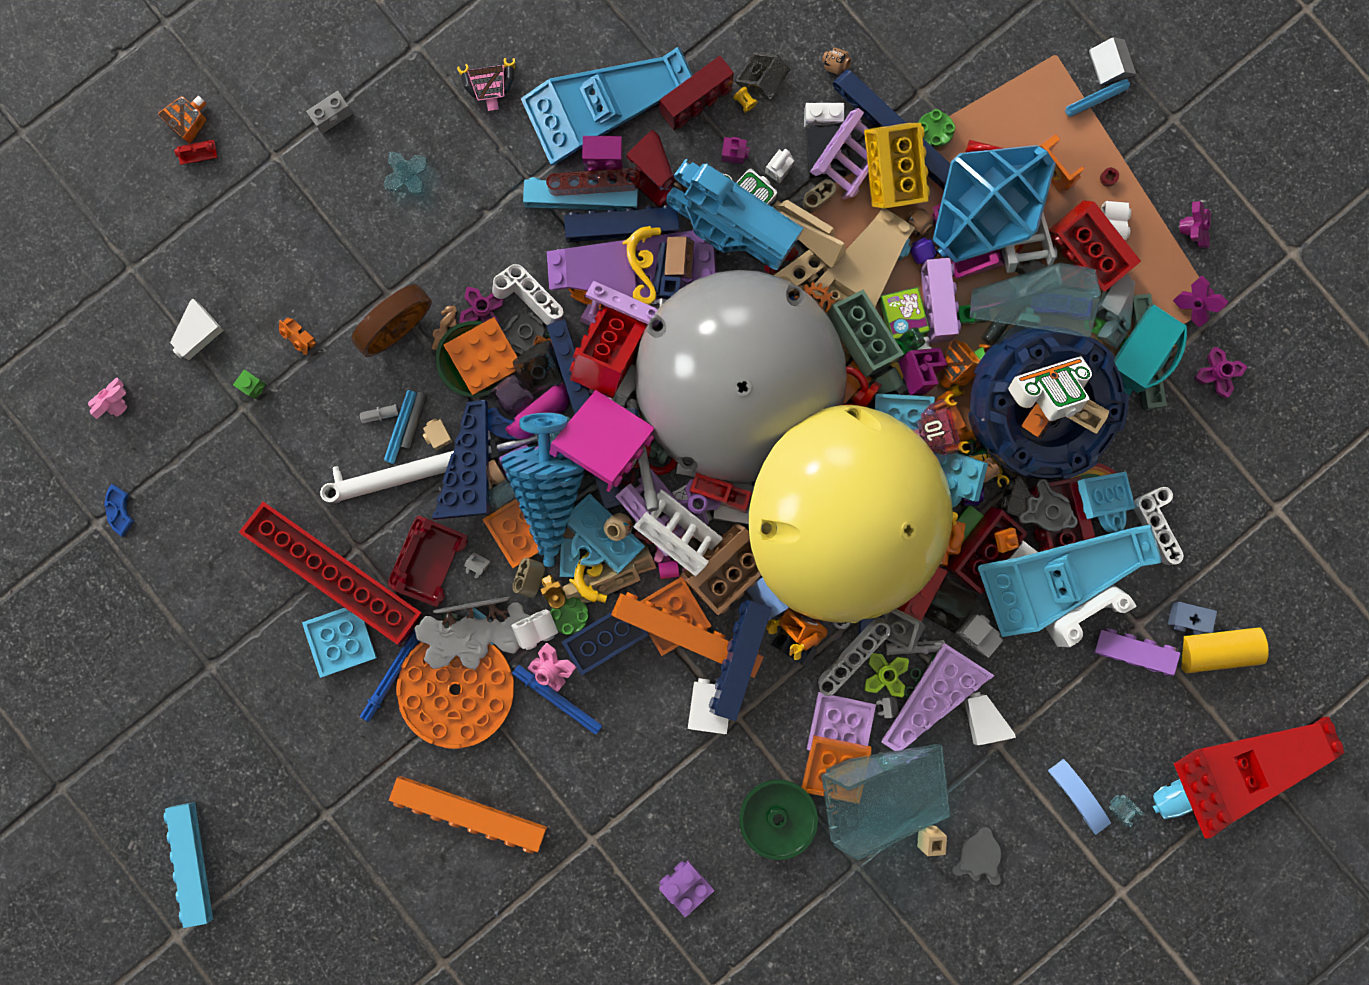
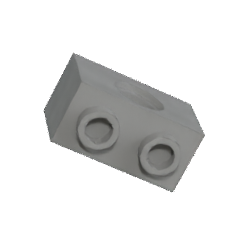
[306,91,353,134]

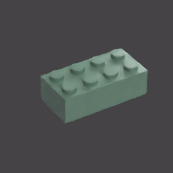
[826,289,904,378]

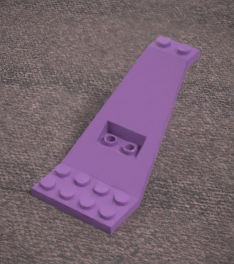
[547,230,717,300]

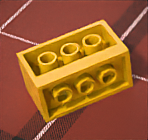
[864,123,930,208]

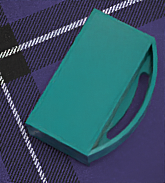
[1114,305,1187,393]

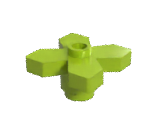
[864,653,909,697]

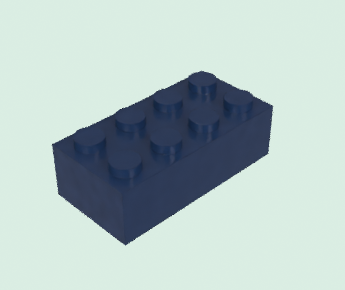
[562,612,649,676]

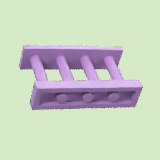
[810,108,868,200]
[580,281,660,328]
[615,469,686,556]

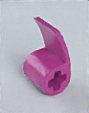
[656,546,680,579]

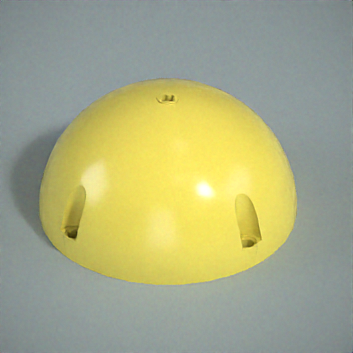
[749,405,953,623]

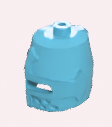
[1153,779,1193,819]

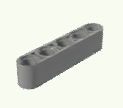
[818,618,890,696]

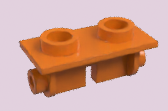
[279,317,316,355]

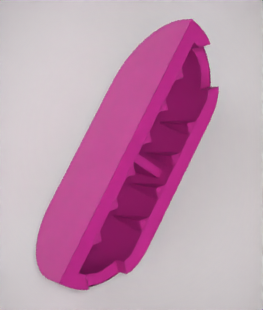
[505,382,570,439]

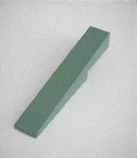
[1132,293,1167,411]

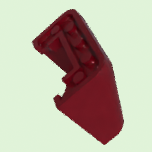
[626,130,674,209]
[387,515,468,607]

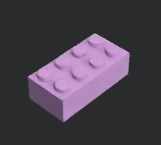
[920,258,961,343]

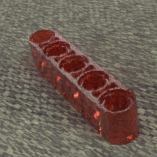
[546,168,640,196]

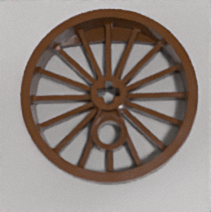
[351,284,432,357]

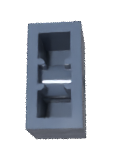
[1168,602,1217,635]

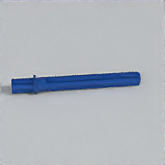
[360,628,419,722]
[512,665,602,734]

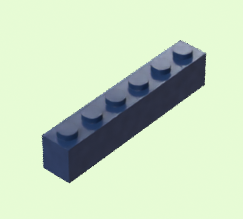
[564,205,679,243]
[709,599,772,721]

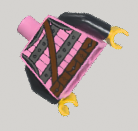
[457,58,515,111]

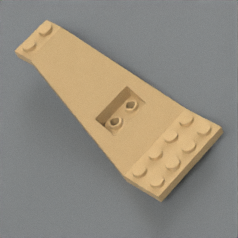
[812,208,915,362]

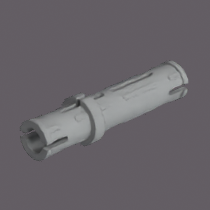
[885,639,945,655]

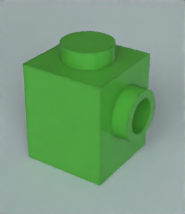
[233,370,266,399]

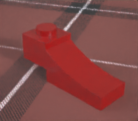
[690,473,753,513]

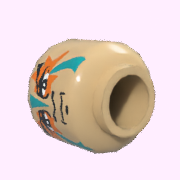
[604,513,633,541]

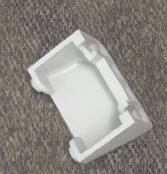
[1045,584,1137,647]

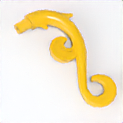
[622,226,661,305]
[569,552,607,603]

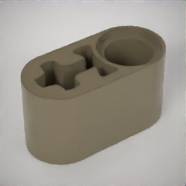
[802,179,836,213]
[513,558,545,598]

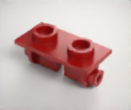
[174,139,218,165]

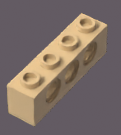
[774,249,830,296]
[1068,399,1109,434]

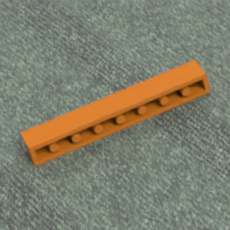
[611,592,764,678]
[389,776,547,854]

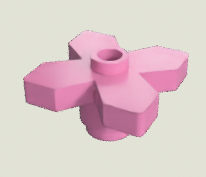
[88,378,127,419]
[528,643,576,692]

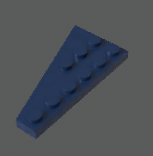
[432,400,489,520]

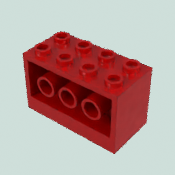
[1049,200,1141,292]
[569,306,648,398]

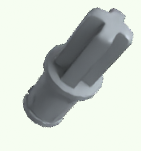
[360,404,399,423]

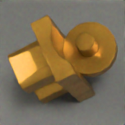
[540,575,566,609]

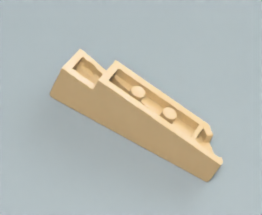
[772,200,846,268]
[563,542,657,603]

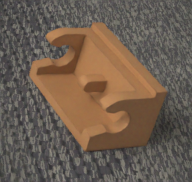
[665,236,694,279]

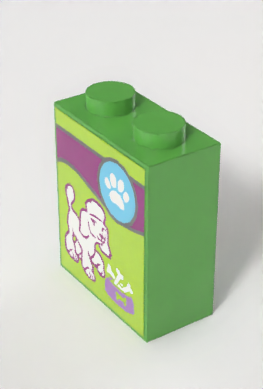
[879,287,930,343]

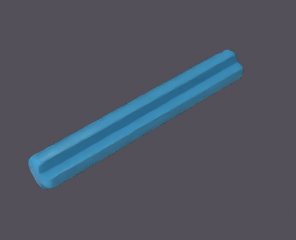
[1065,79,1130,117]
[384,390,417,464]

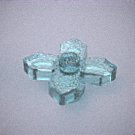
[384,152,427,195]

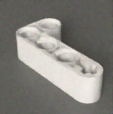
[492,264,563,325]
[1134,487,1183,565]

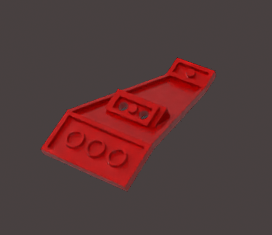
[1174,716,1345,839]

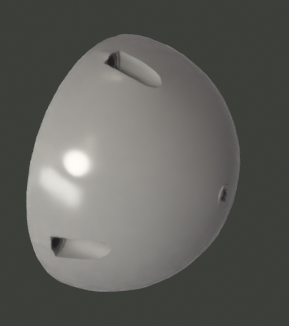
[634,270,847,483]

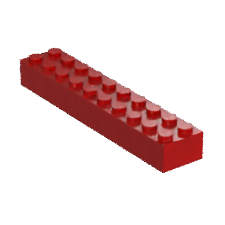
[239,501,423,647]

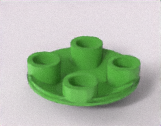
[918,109,955,147]
[550,597,589,635]

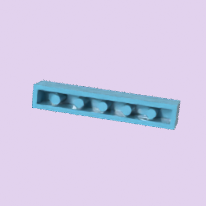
[523,177,638,211]
[164,802,213,928]

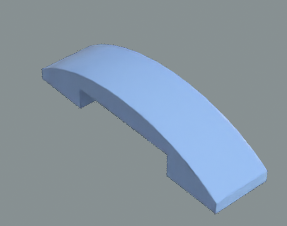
[1048,759,1111,835]

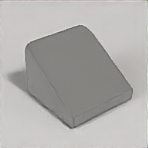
[1098,321,1127,349]

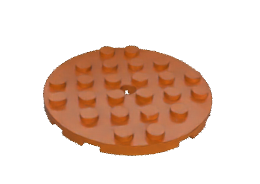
[396,642,514,749]

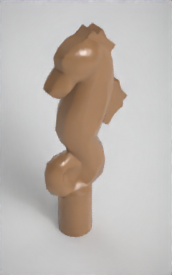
[432,305,457,350]

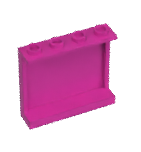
[549,390,654,492]

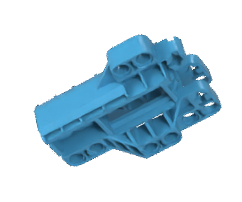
[666,159,804,270]

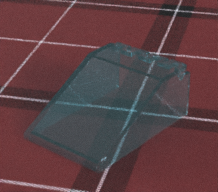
[969,263,1101,337]
[822,744,950,860]

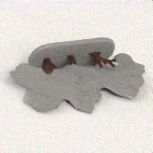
[415,597,530,670]

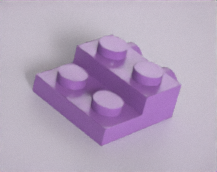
[659,860,714,917]

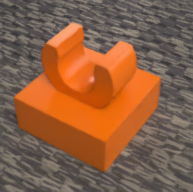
[994,527,1019,553]

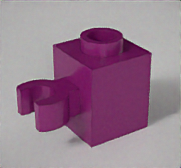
[721,137,750,164]

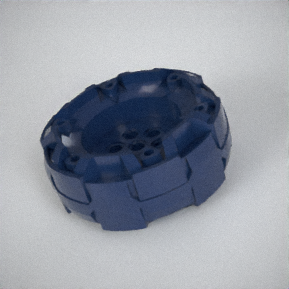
[968,326,1129,479]

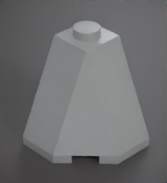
[1092,274,1135,331]

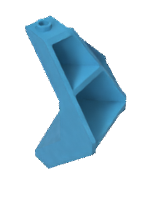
[933,145,1056,263]

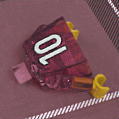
[913,394,970,455]

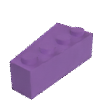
[1094,628,1180,677]

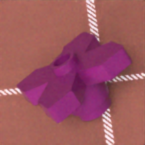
[1179,201,1211,248]
[1173,276,1228,327]
[459,287,504,324]
[1194,347,1247,398]

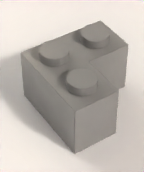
[955,615,1003,658]

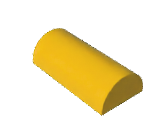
[1181,627,1269,673]

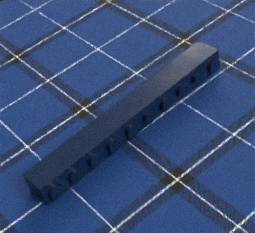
[546,319,622,510]

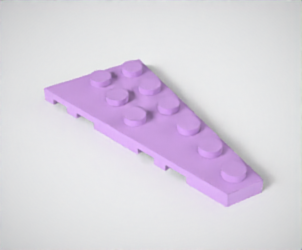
[881,643,994,753]

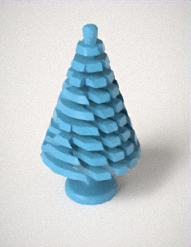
[501,413,585,567]

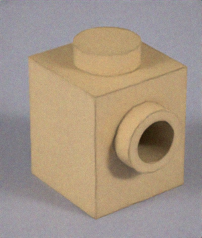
[423,419,453,451]
[917,825,947,856]

